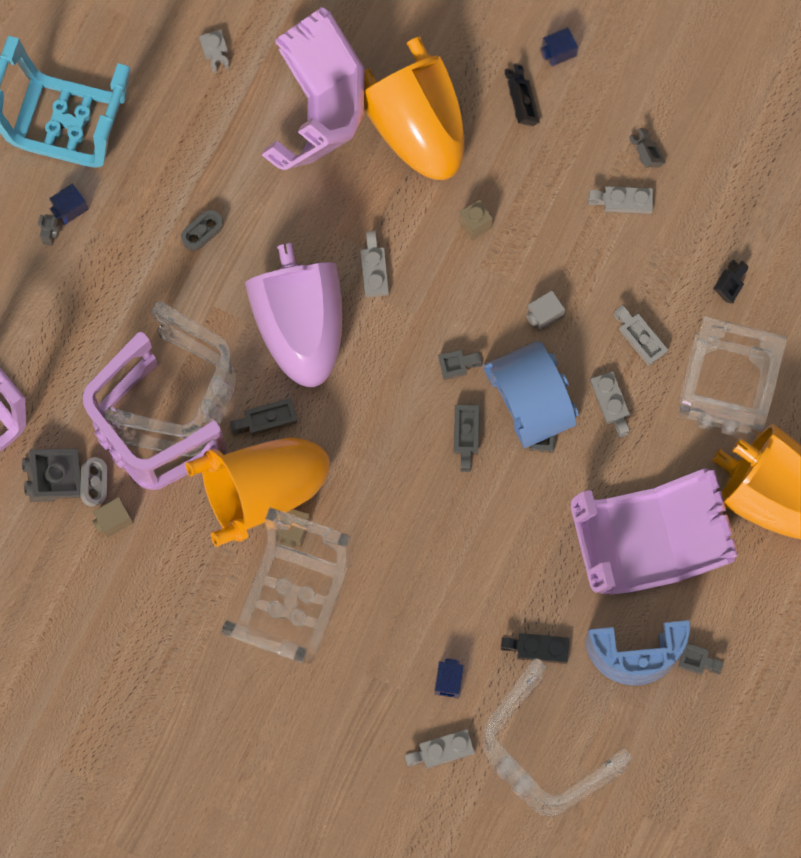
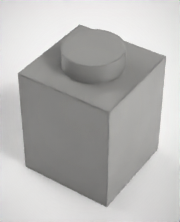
[526,291,565,331]

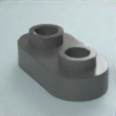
[181,210,223,251]

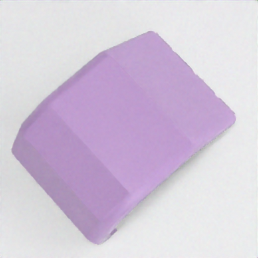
[261,7,365,170]
[571,469,738,596]

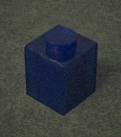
[540,27,578,67]
[49,183,89,225]
[435,659,464,698]

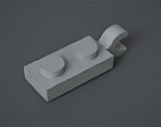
[588,186,653,214]
[361,231,389,298]
[614,305,668,367]
[590,371,630,438]
[405,729,475,769]

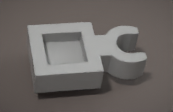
[199,30,229,73]

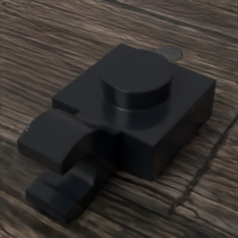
[713,260,749,303]

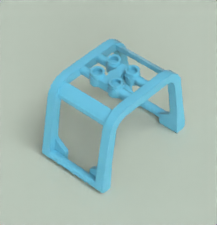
[0,36,131,167]

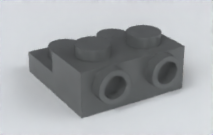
[22,449,81,502]

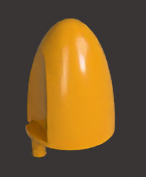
[364,36,464,180]
[711,424,801,540]
[185,437,330,547]

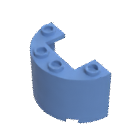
[483,341,579,449]
[585,620,690,686]

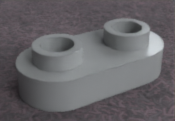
[80,457,107,507]

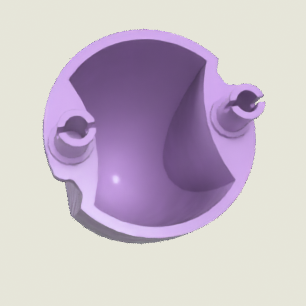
[245,243,343,387]

